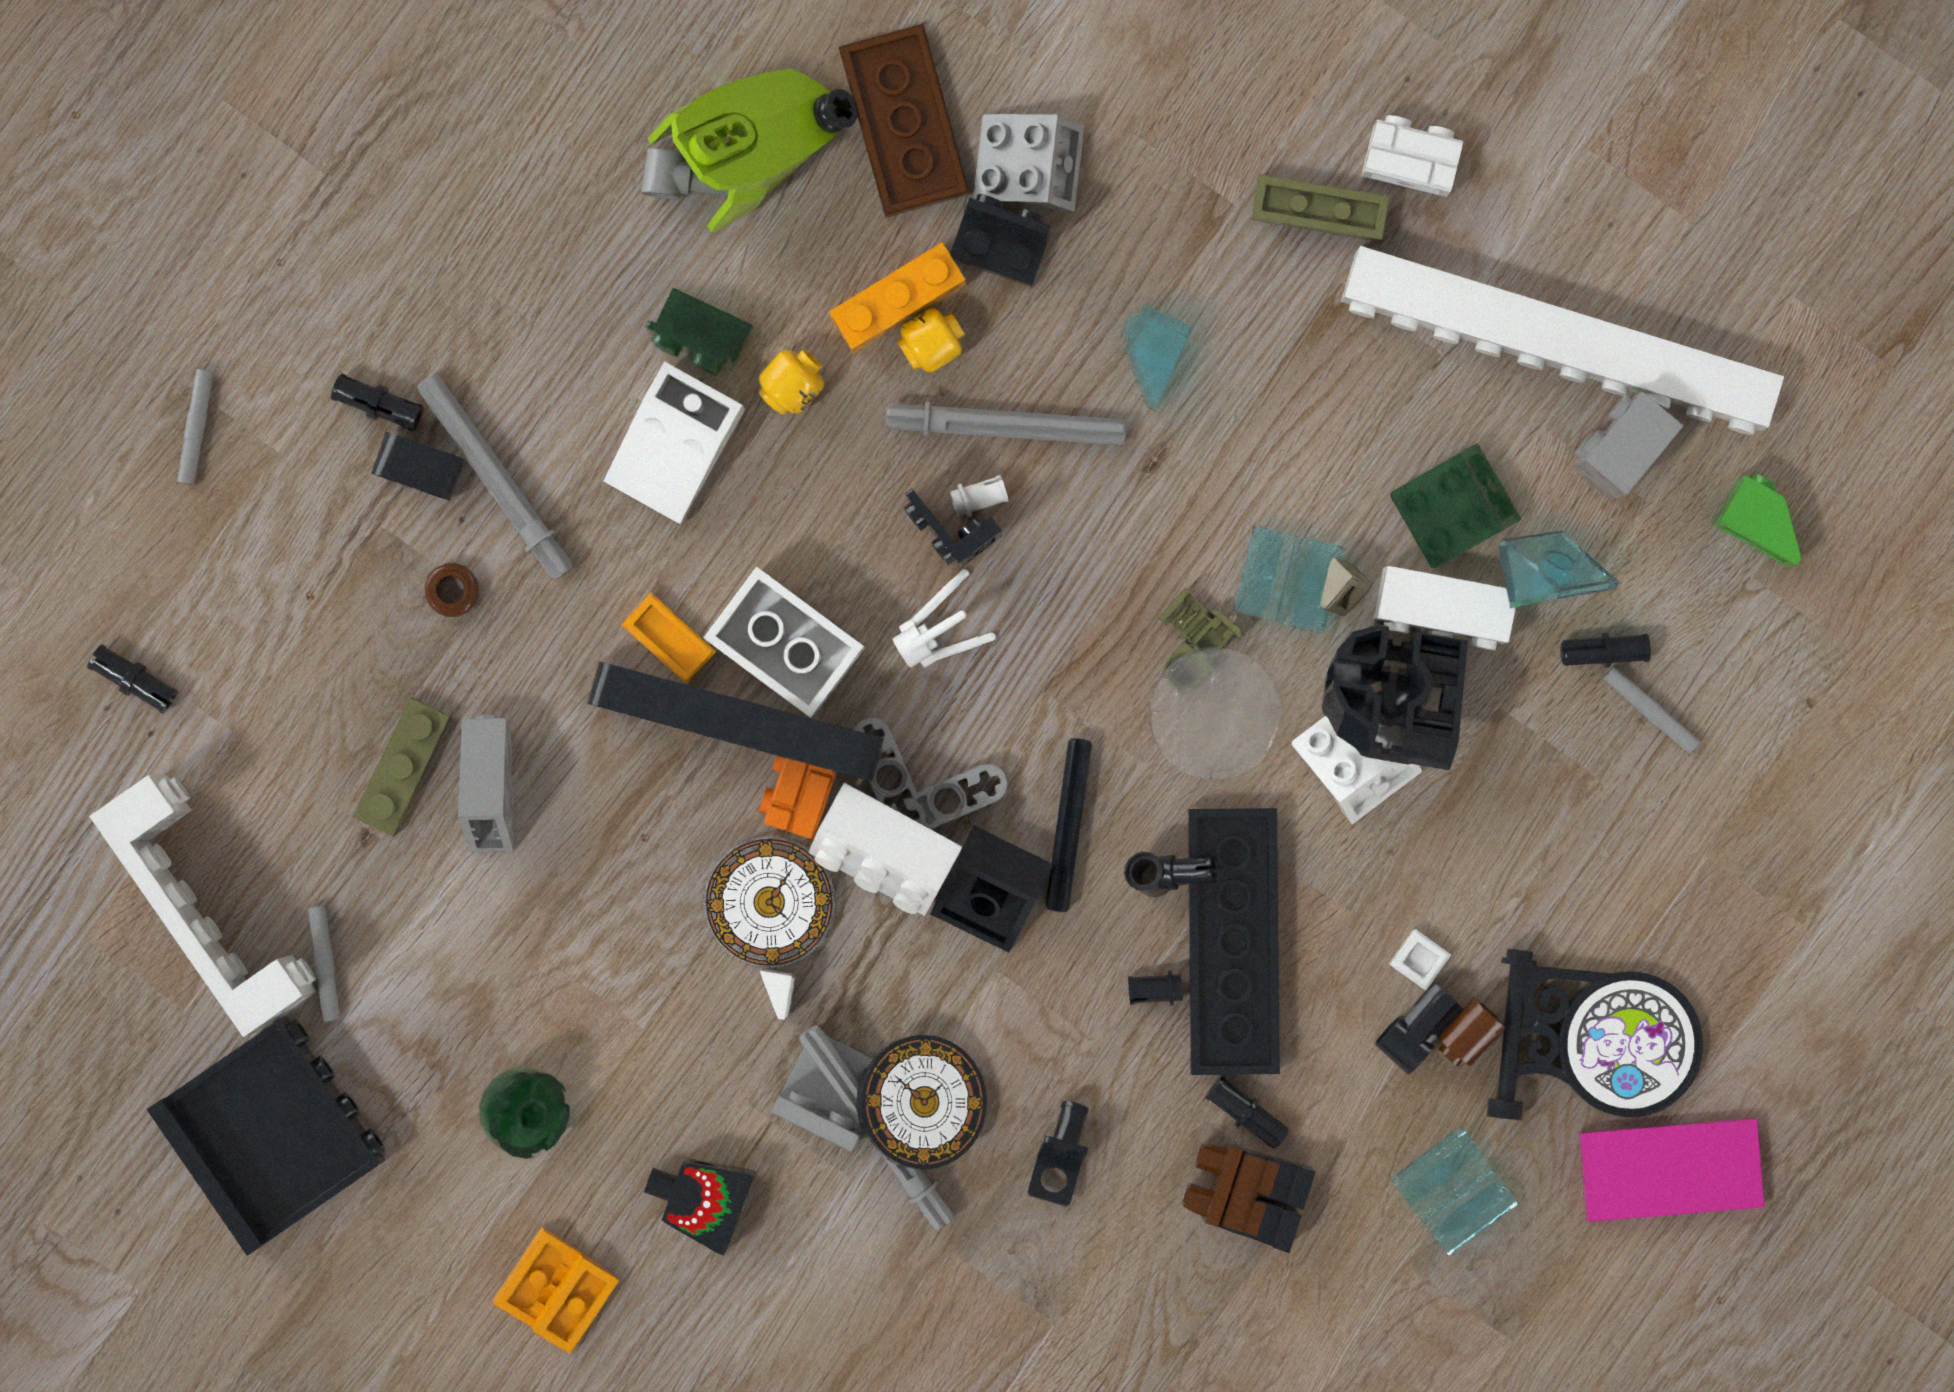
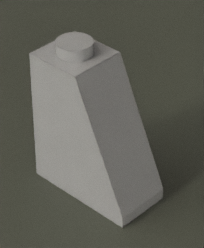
[458,714,514,852]

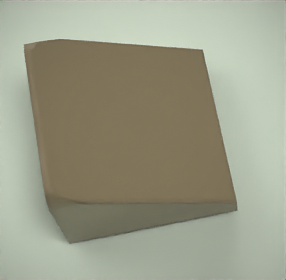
[1320,556,1372,616]

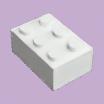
[703,566,865,718]
[808,783,962,916]

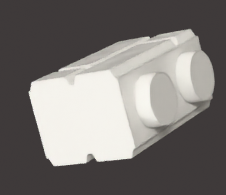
[1361,115,1463,197]

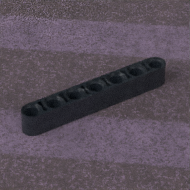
[587,661,884,781]

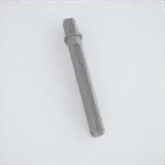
[417,374,573,580]
[886,401,1126,445]
[799,1025,954,1230]

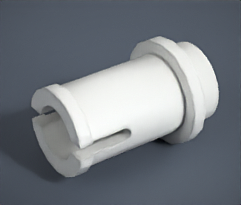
[950,475,1009,518]

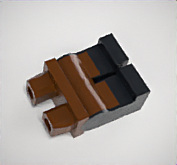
[1182,1142,1316,1253]

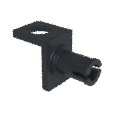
[1027,1101,1089,1207]

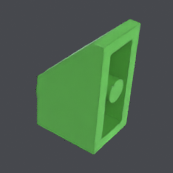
[1712,473,1801,567]

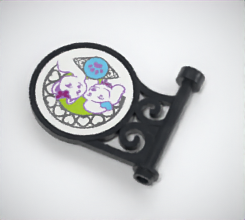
[1486,949,1703,1120]

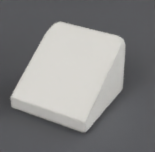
[760,969,796,1020]

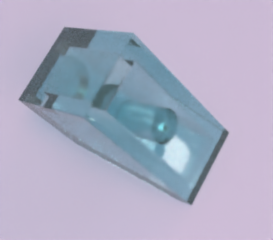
[1121,305,1192,411]

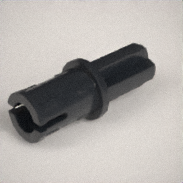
[1560,633,1651,668]
[1205,1076,1289,1149]

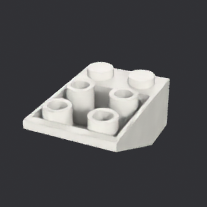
[604,361,745,525]

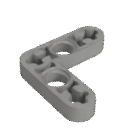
[853,717,1008,829]

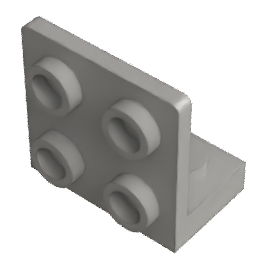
[973,114,1085,212]
[772,1035,874,1152]

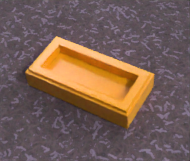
[621,592,717,684]

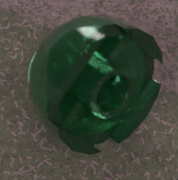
[479,1067,570,1159]

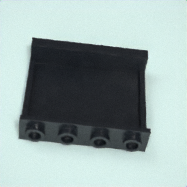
[146,1016,386,1256]

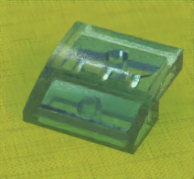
[1233,526,1345,634]
[1391,1127,1518,1256]

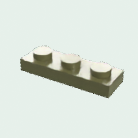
[1251,174,1390,242]
[353,698,452,836]

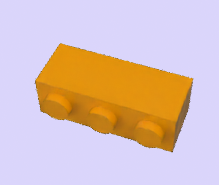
[829,242,966,355]

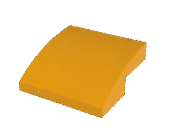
[493,1227,619,1354]

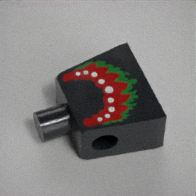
[644,1158,755,1256]

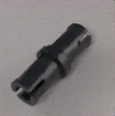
[331,373,424,432]
[87,644,178,714]

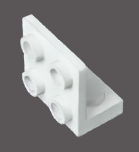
[1292,716,1422,824]

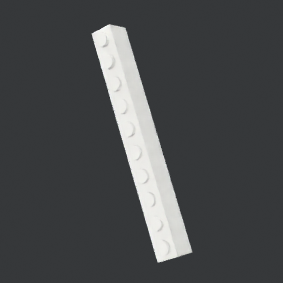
[1341,246,1784,435]

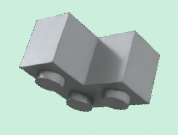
[1572,391,1684,501]

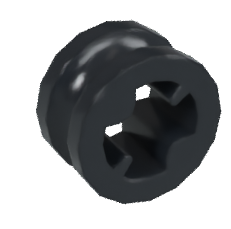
[813,89,858,133]

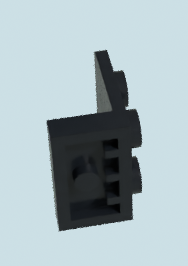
[950,194,1051,288]
[904,488,1002,569]

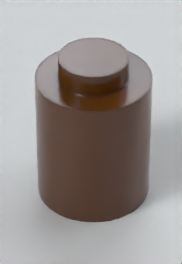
[1438,997,1507,1067]

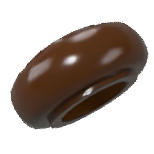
[424,563,479,617]

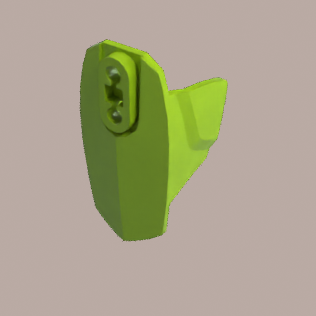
[647,68,837,233]

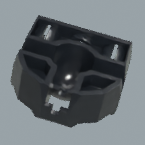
[1321,625,1468,771]

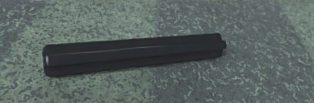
[1045,738,1092,912]

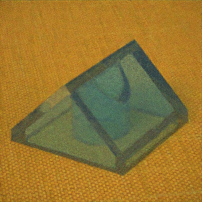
[1499,530,1619,609]

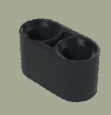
[371,432,465,501]

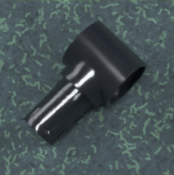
[1124,851,1217,898]

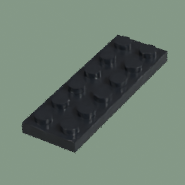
[1188,808,1280,1075]

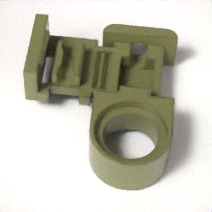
[1158,588,1242,691]

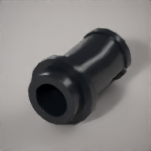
[1128,970,1183,1006]

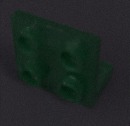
[644,288,753,376]
[1390,443,1521,568]

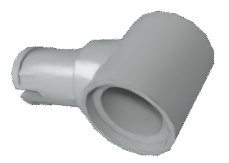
[641,148,728,200]

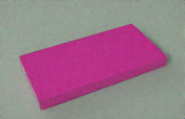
[1578,1118,1765,1222]

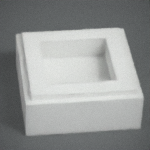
[1389,929,1451,991]

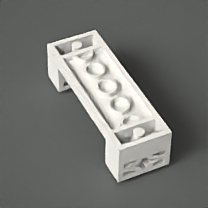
[89,775,318,1037]

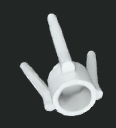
[892,569,996,668]

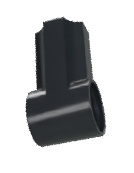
[1375,983,1463,1075]

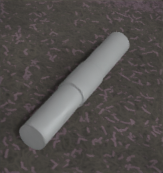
[177,369,214,485]
[1602,666,1701,754]
[308,906,341,1022]

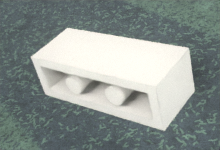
[1373,566,1519,651]

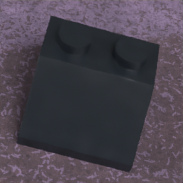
[930,825,1053,953]

